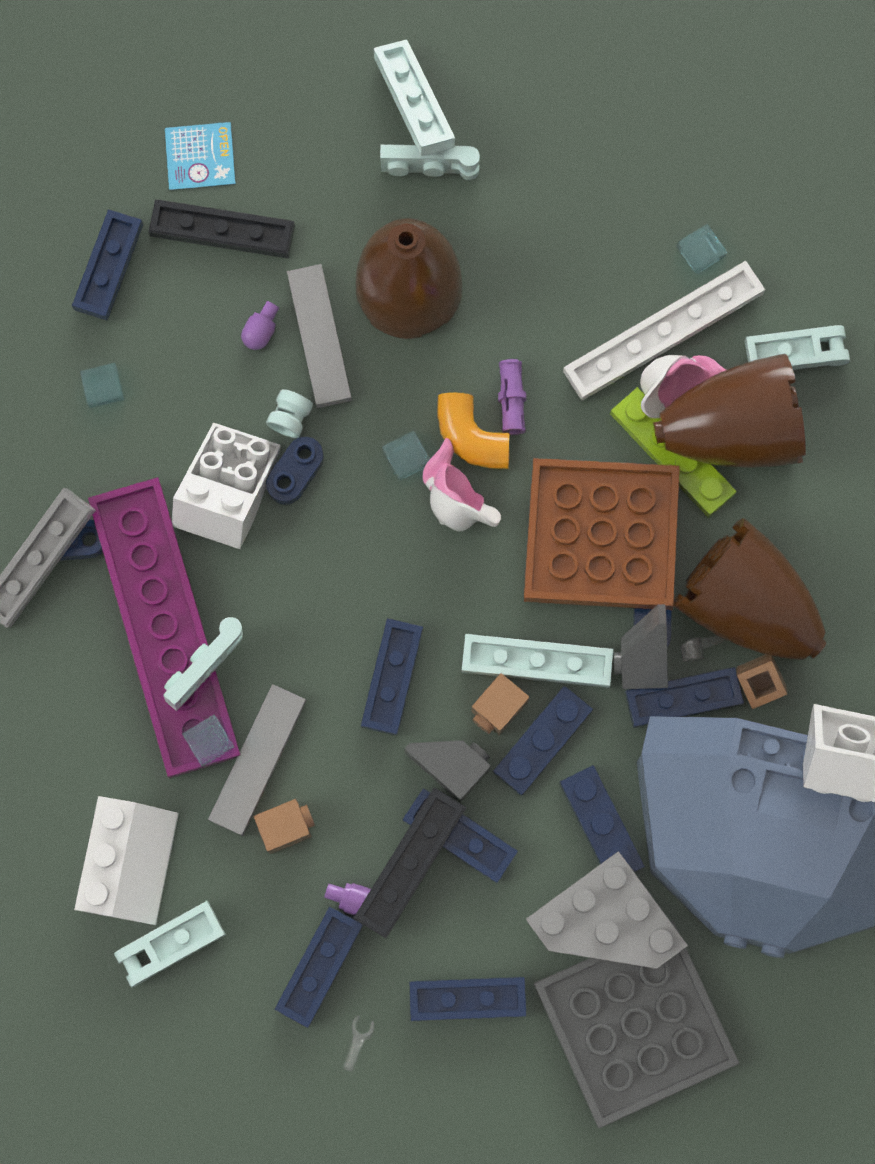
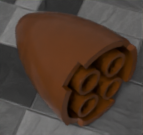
[356,218,462,339]
[653,353,806,468]
[673,518,827,660]

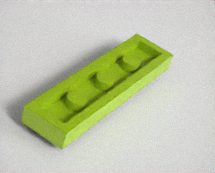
[610,387,737,518]

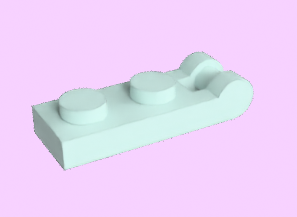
[380,145,480,180]
[744,325,850,370]
[163,617,243,711]
[114,901,226,988]

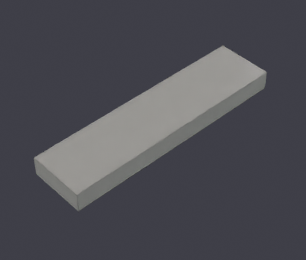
[287,264,352,408]
[0,488,96,628]
[208,684,307,836]

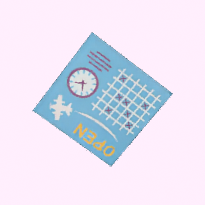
[165,122,235,190]

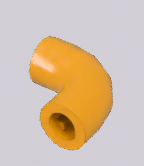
[437,392,509,469]

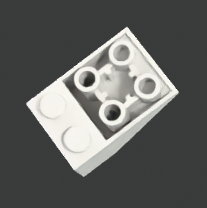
[172,423,281,549]

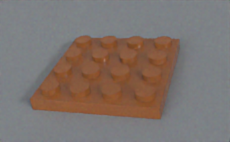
[524,458,680,610]

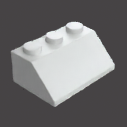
[803,704,875,802]
[74,796,179,925]

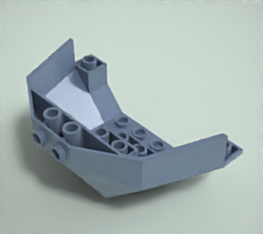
[637,716,875,958]

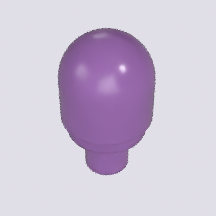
[241,301,279,350]
[324,883,371,916]

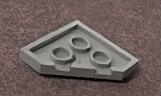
[526,851,688,969]

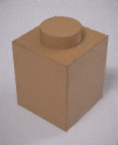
[737,654,787,709]
[471,673,529,736]
[253,799,315,854]

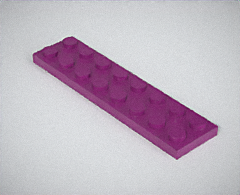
[88,477,241,779]

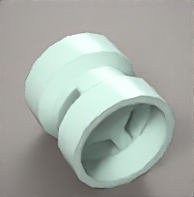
[266,389,313,438]

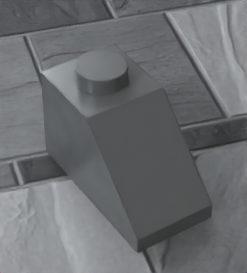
[614,604,668,689]
[404,740,491,803]

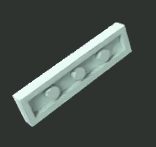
[374,40,455,157]
[462,634,613,688]

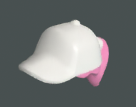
[640,355,726,418]
[422,438,501,531]

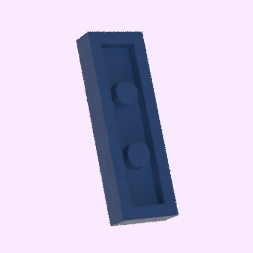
[72,209,143,321]
[361,618,423,736]
[625,667,744,728]
[493,686,593,796]
[559,765,645,872]
[402,788,518,884]
[274,906,363,1028]
[409,977,526,1021]

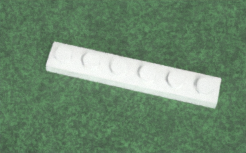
[563,261,765,401]

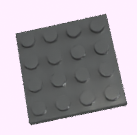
[534,920,739,1128]

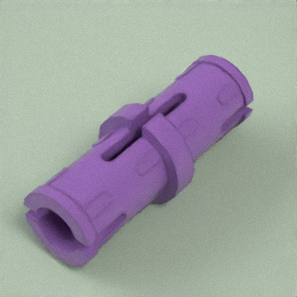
[498,359,527,435]

